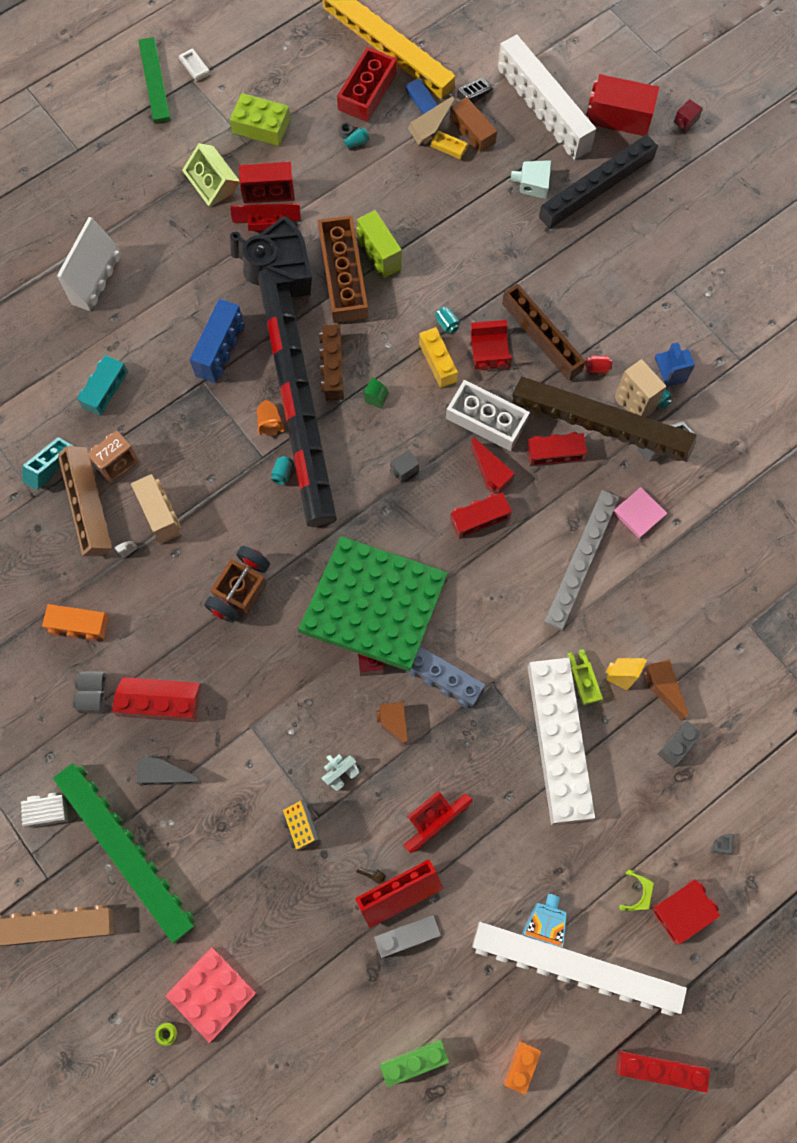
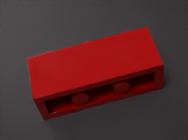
[527,432,587,466]
[450,492,512,539]

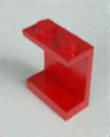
[470,320,512,371]
[651,879,720,945]

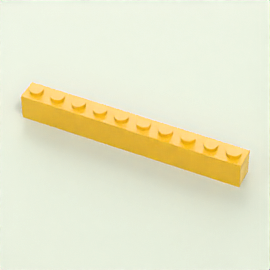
[322,0,456,99]

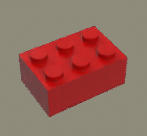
[239,161,295,204]

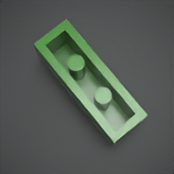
[380,1039,449,1088]

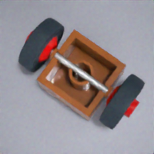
[204,546,270,623]

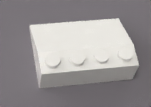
[57,217,121,311]

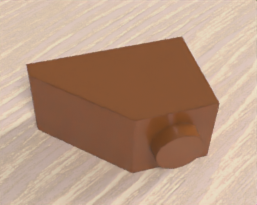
[376,702,408,745]

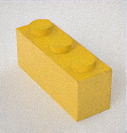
[419,327,458,388]

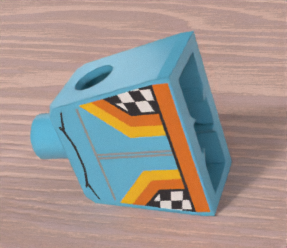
[522,894,566,948]

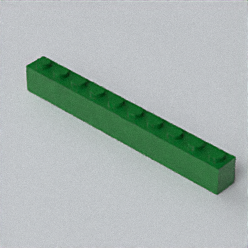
[52,763,196,944]

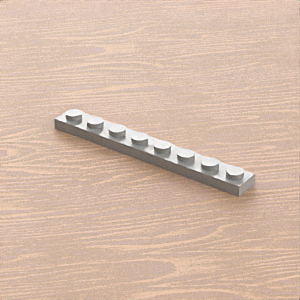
[544,490,619,631]

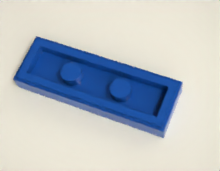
[405,78,444,119]

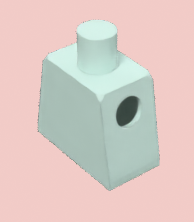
[510,161,551,199]

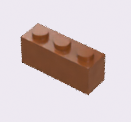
[449,97,497,152]

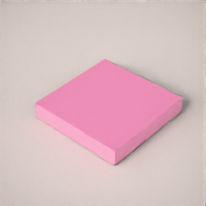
[613,487,667,539]

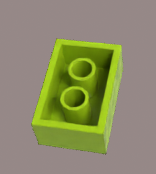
[229,93,291,146]
[356,210,402,279]

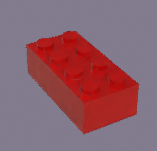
[337,47,397,122]

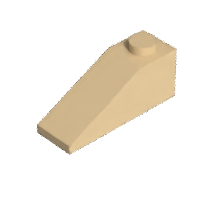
[408,96,454,145]

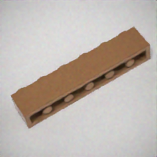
[58,446,112,556]
[0,905,114,946]

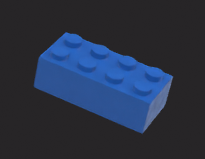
[189,299,245,383]

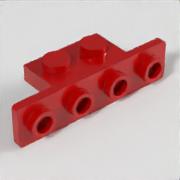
[230,203,301,232]
[403,791,473,854]

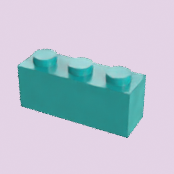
[77,355,128,416]

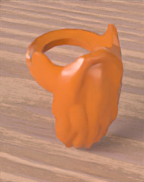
[257,400,284,436]

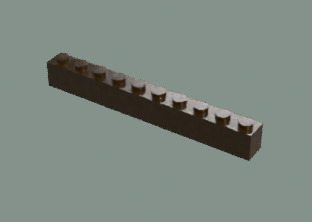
[512,376,697,462]

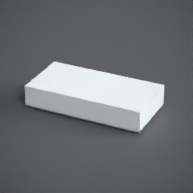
[179,48,210,82]

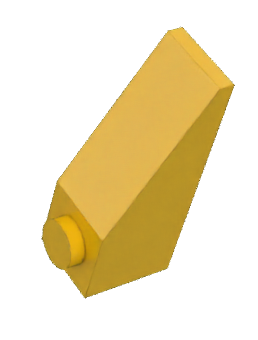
[605,658,647,690]

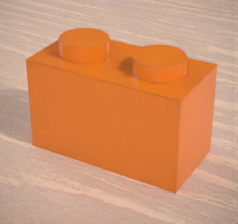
[503,1041,541,1095]

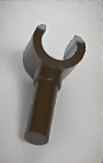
[356,868,386,884]

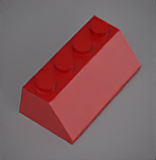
[112,677,201,722]

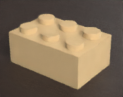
[615,359,666,417]
[131,474,182,545]

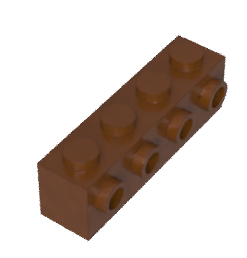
[319,324,344,401]

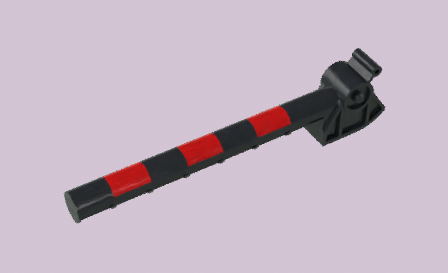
[230,217,337,527]

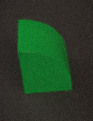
[364,377,389,409]

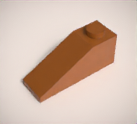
[642,659,689,721]

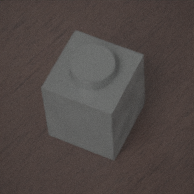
[390,450,420,482]

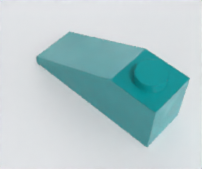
[22,437,73,490]

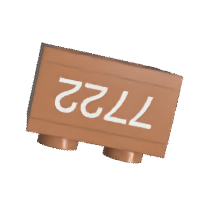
[87,431,139,483]

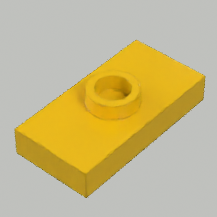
[430,130,468,160]

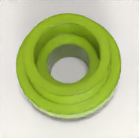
[155,1023,177,1046]

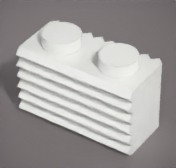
[21,792,68,828]

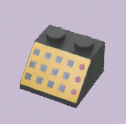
[281,799,321,851]

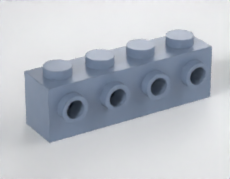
[406,647,485,708]

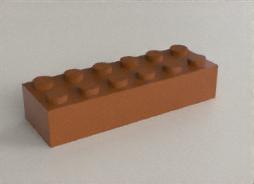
[318,215,368,323]

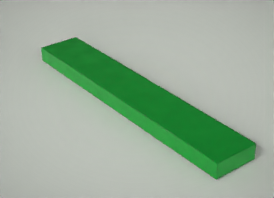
[138,37,171,124]

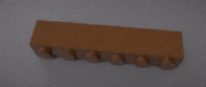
[502,284,586,381]

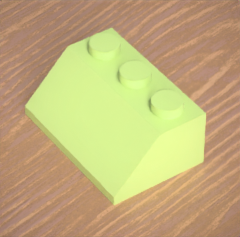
[182,143,239,207]

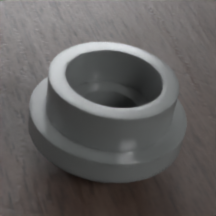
[338,122,355,139]

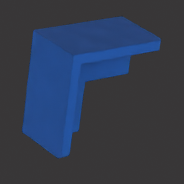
[655,342,695,387]

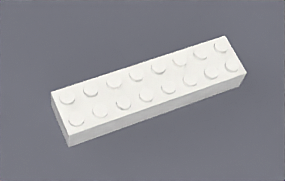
[498,35,596,160]
[528,658,595,825]

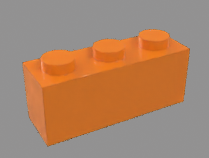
[42,604,109,641]

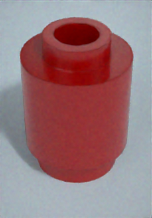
[585,355,612,374]

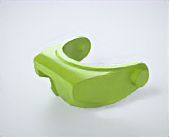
[618,870,654,912]

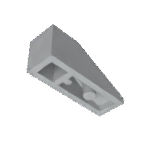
[374,915,441,958]

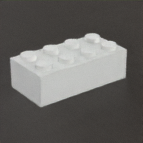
[446,380,530,451]

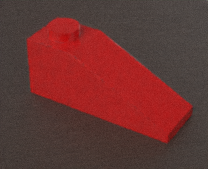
[470,437,515,494]

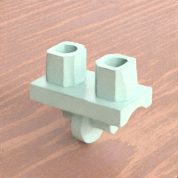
[322,754,359,791]

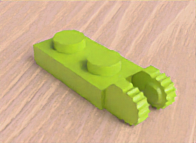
[567,649,603,706]

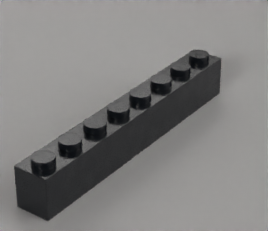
[539,134,658,229]

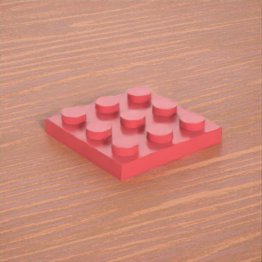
[166,947,257,1043]

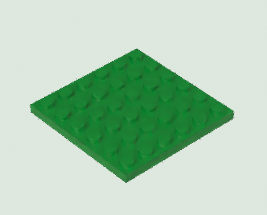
[298,536,448,672]

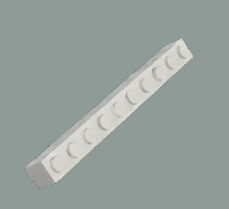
[472,922,687,1017]

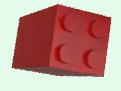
[586,74,660,136]

